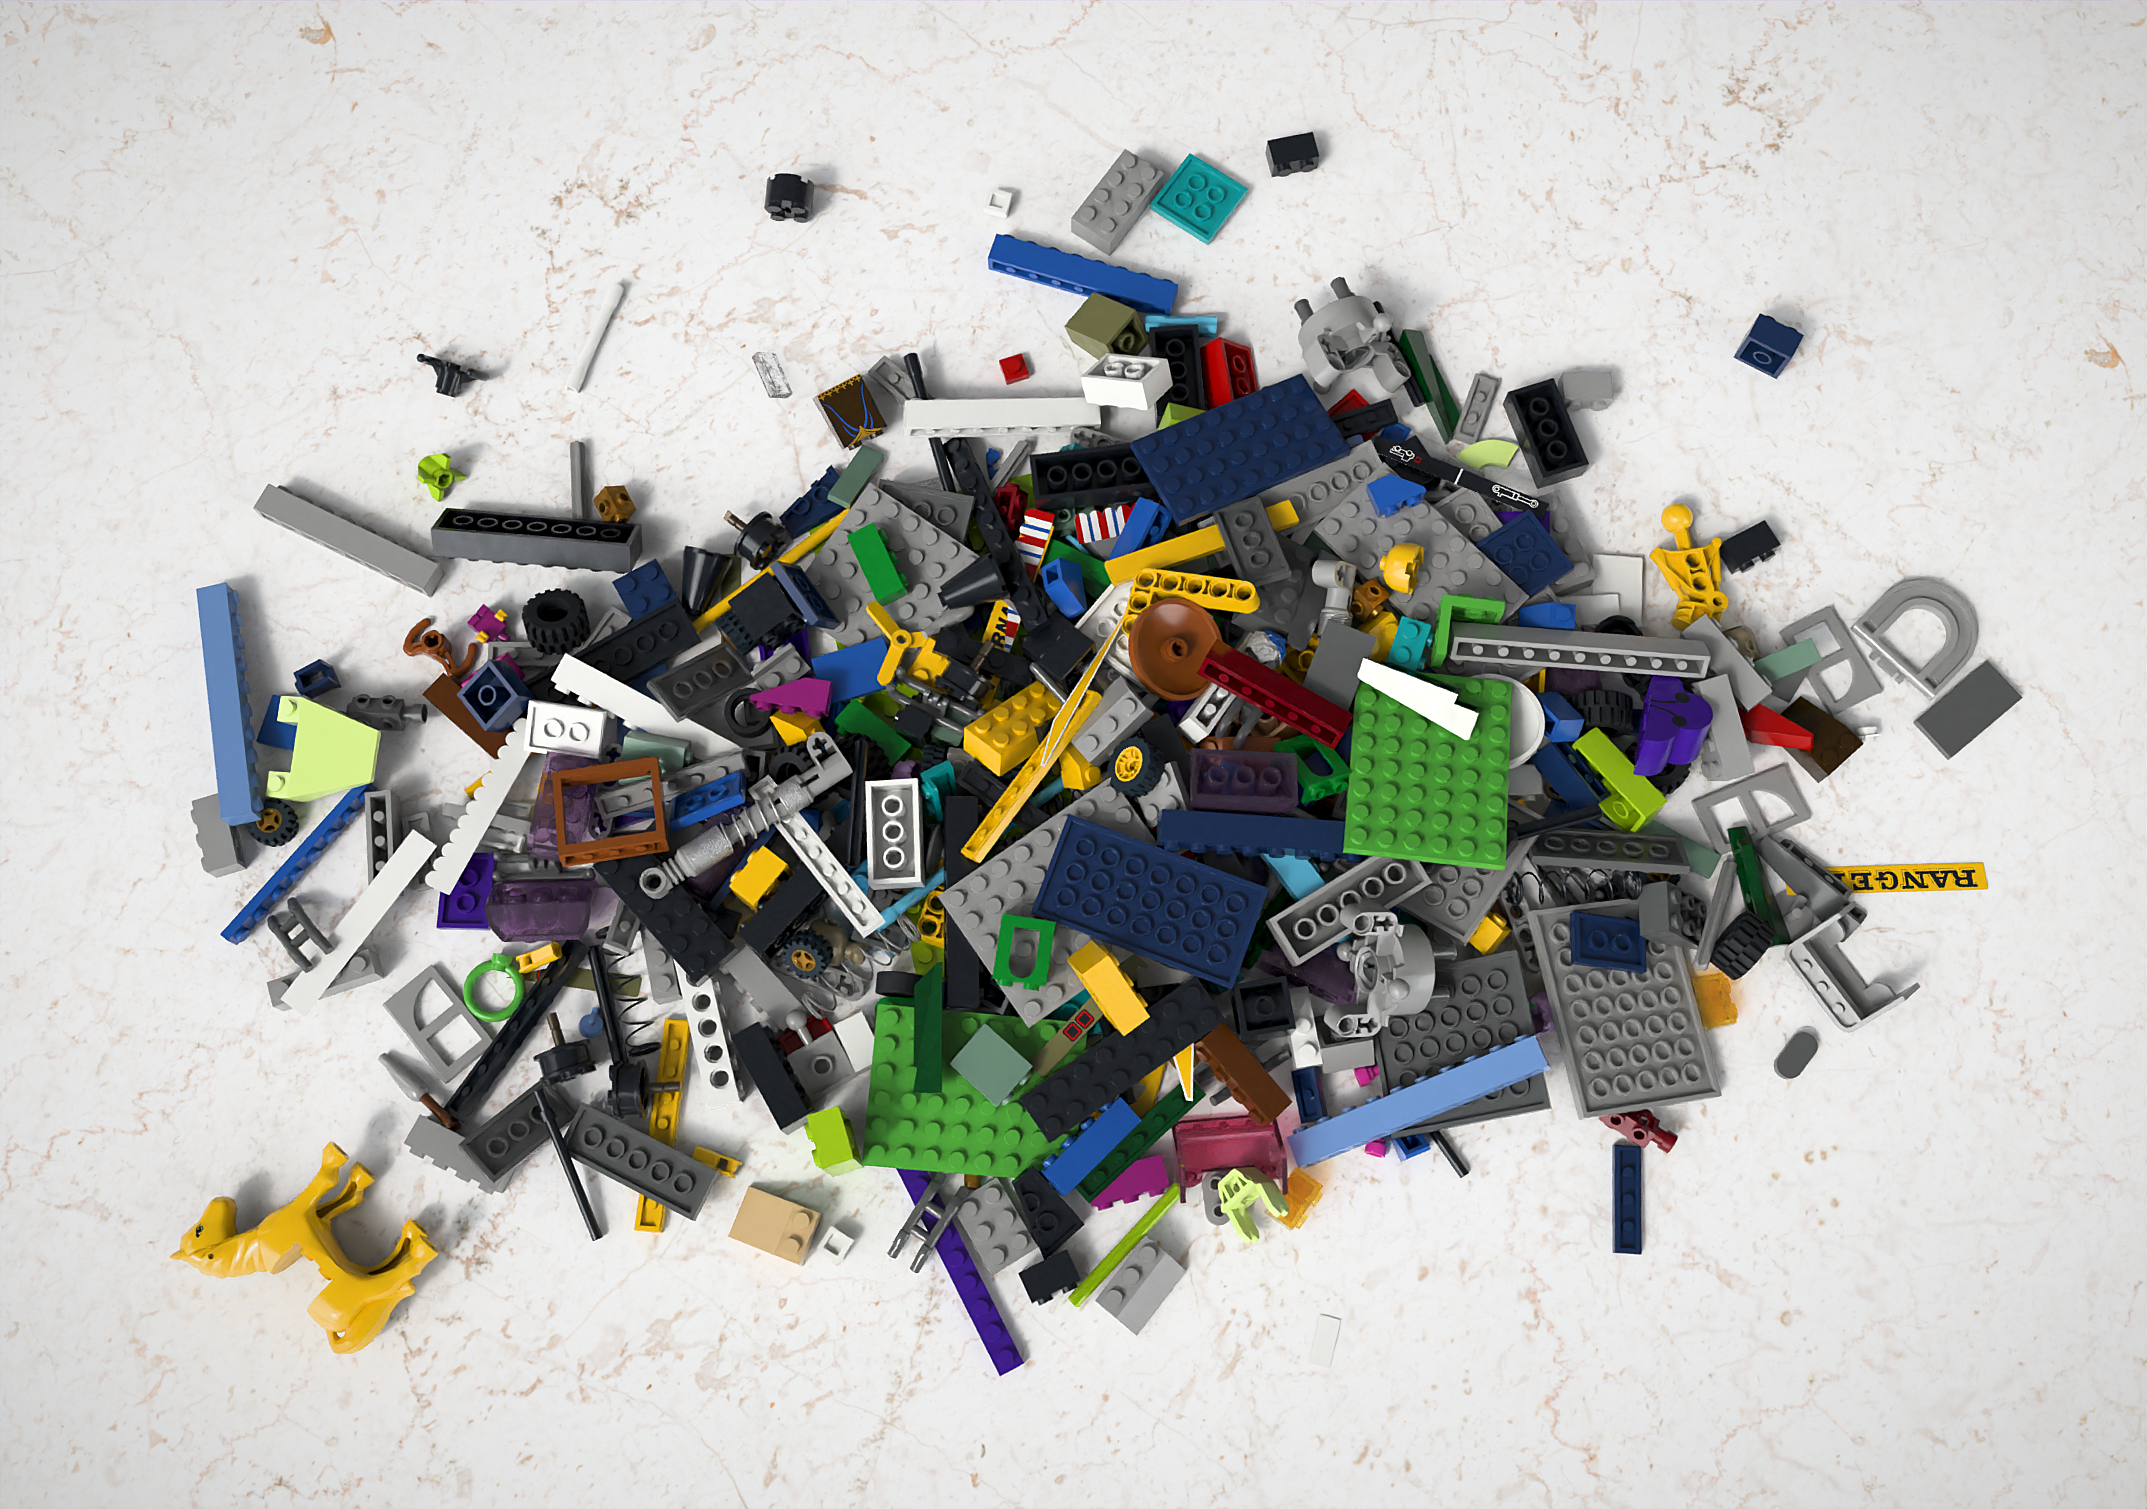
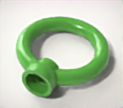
[463,953,526,1022]

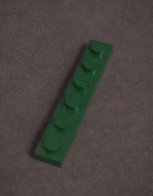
[1075,1080,1206,1204]

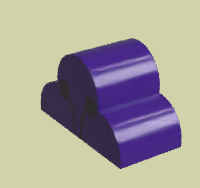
[1633,675,1713,776]

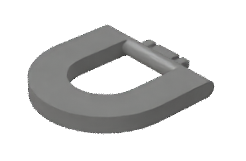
[1850,580,1977,700]

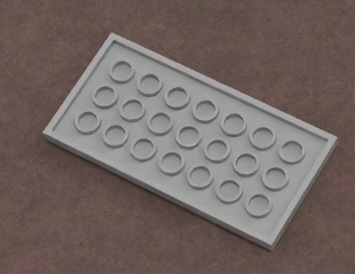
[1313,462,1529,668]

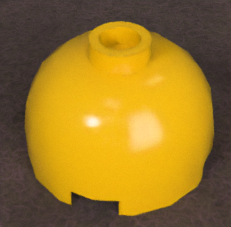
[1379,542,1424,594]

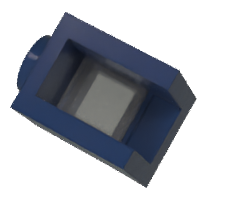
[293,659,341,699]

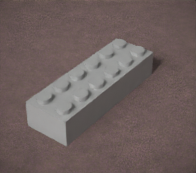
[1265,856,1432,967]

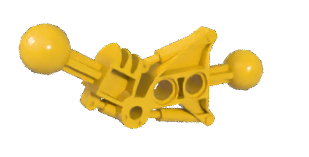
[1649,503,1729,680]

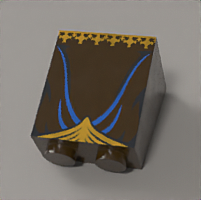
[812,373,887,451]

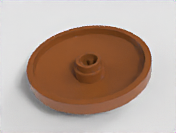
[1128,598,1222,701]

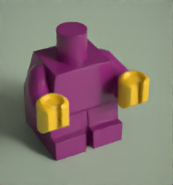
[467,604,511,644]

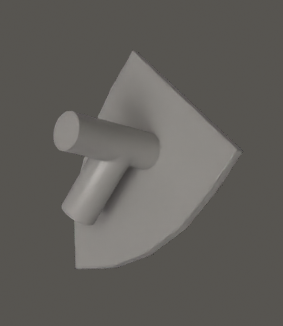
[1775,890,1814,942]

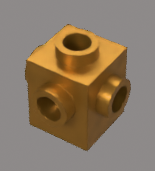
[593,485,637,523]
[1350,578,1391,622]

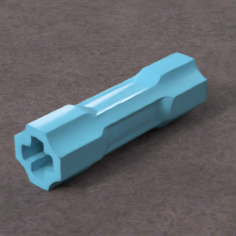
[1144,313,1217,337]

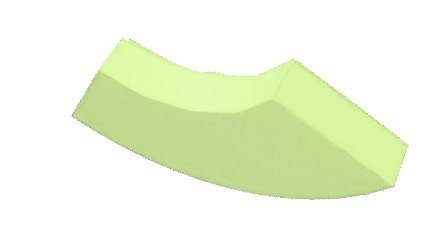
[1456,440,1519,470]

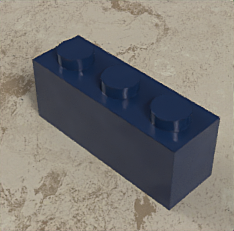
[1530,741,1612,811]

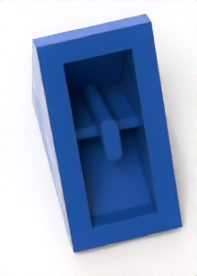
[1389,1134,1431,1162]

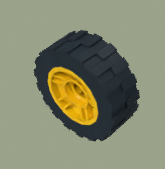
[1107,736,1164,798]

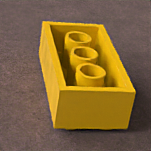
[964,680,1063,777]

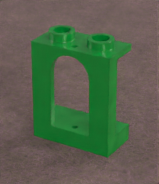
[1270,734,1352,804]
[991,914,1056,991]

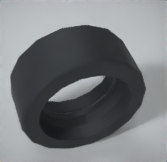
[724,688,774,738]
[875,971,923,998]

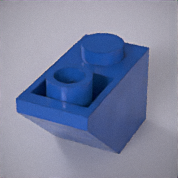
[1366,474,1426,518]
[1042,558,1087,620]

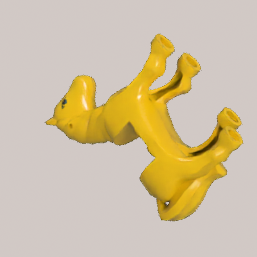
[170,1141,439,1355]

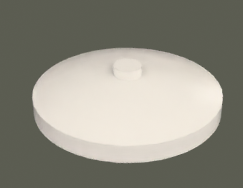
[1469,674,1545,769]

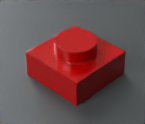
[999,353,1029,385]

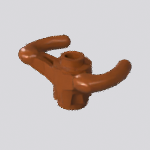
[403,618,478,679]

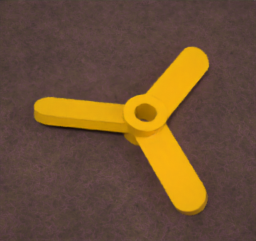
[866,601,939,686]

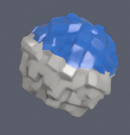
[1246,630,1287,670]

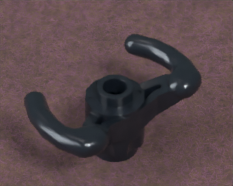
[416,354,489,398]

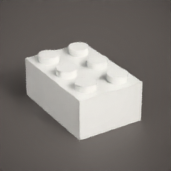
[1081,353,1173,410]

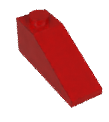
[1737,704,1814,750]

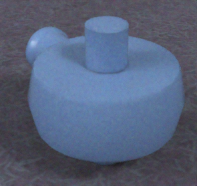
[578,1007,604,1039]

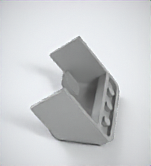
[1784,901,1921,1033]

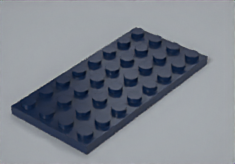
[1130,373,1351,527]
[1031,814,1269,990]

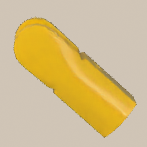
[516,941,563,974]
[692,1145,742,1178]

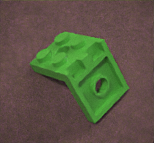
[1430,593,1505,669]

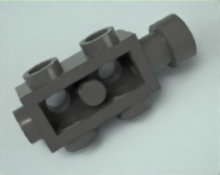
[346,694,428,731]

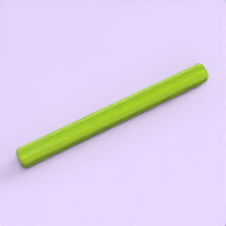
[1068,1182,1186,1307]

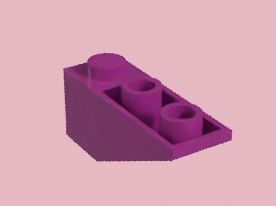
[750,677,834,719]
[1091,1154,1170,1211]

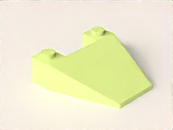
[265,696,381,802]

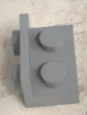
[751,643,812,691]

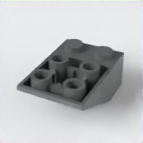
[1639,881,1707,950]

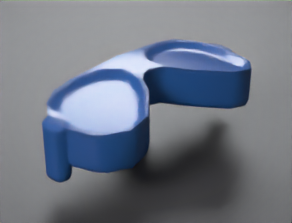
[986,448,1000,480]

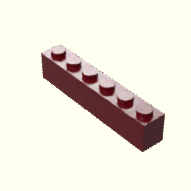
[1197,639,1353,749]

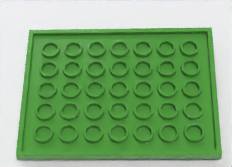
[1343,672,1512,871]
[862,1004,1087,1178]

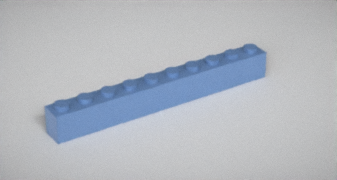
[196,582,263,826]
[1287,1034,1551,1169]

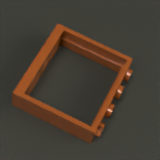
[552,756,670,867]

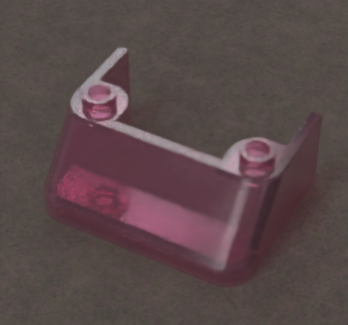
[1171,1115,1288,1203]

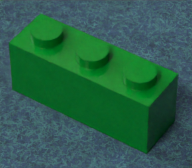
[847,522,909,607]
[834,698,913,773]

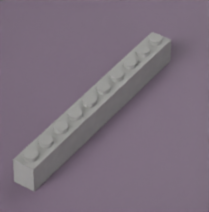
[1447,622,1711,679]

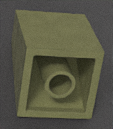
[1064,292,1149,360]

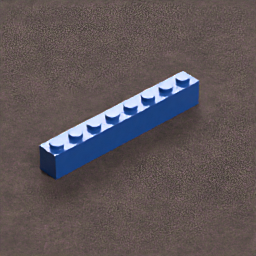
[988,233,1178,316]

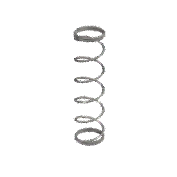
[801,914,921,1020]

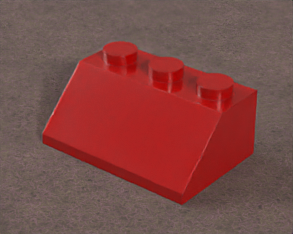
[1200,337,1259,410]

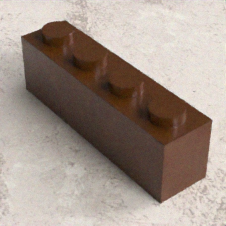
[422,672,516,760]
[1194,1022,1292,1127]

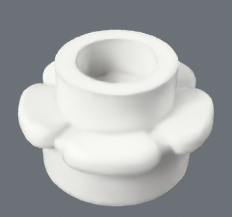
[1855,726,1880,743]

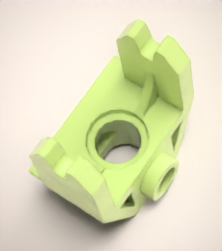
[1218,1167,1289,1244]

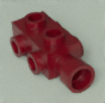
[988,482,1028,552]
[1599,1109,1678,1153]

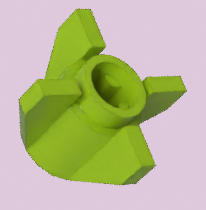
[417,453,466,502]

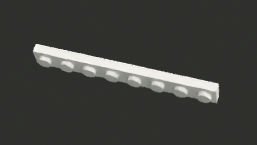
[747,775,885,938]

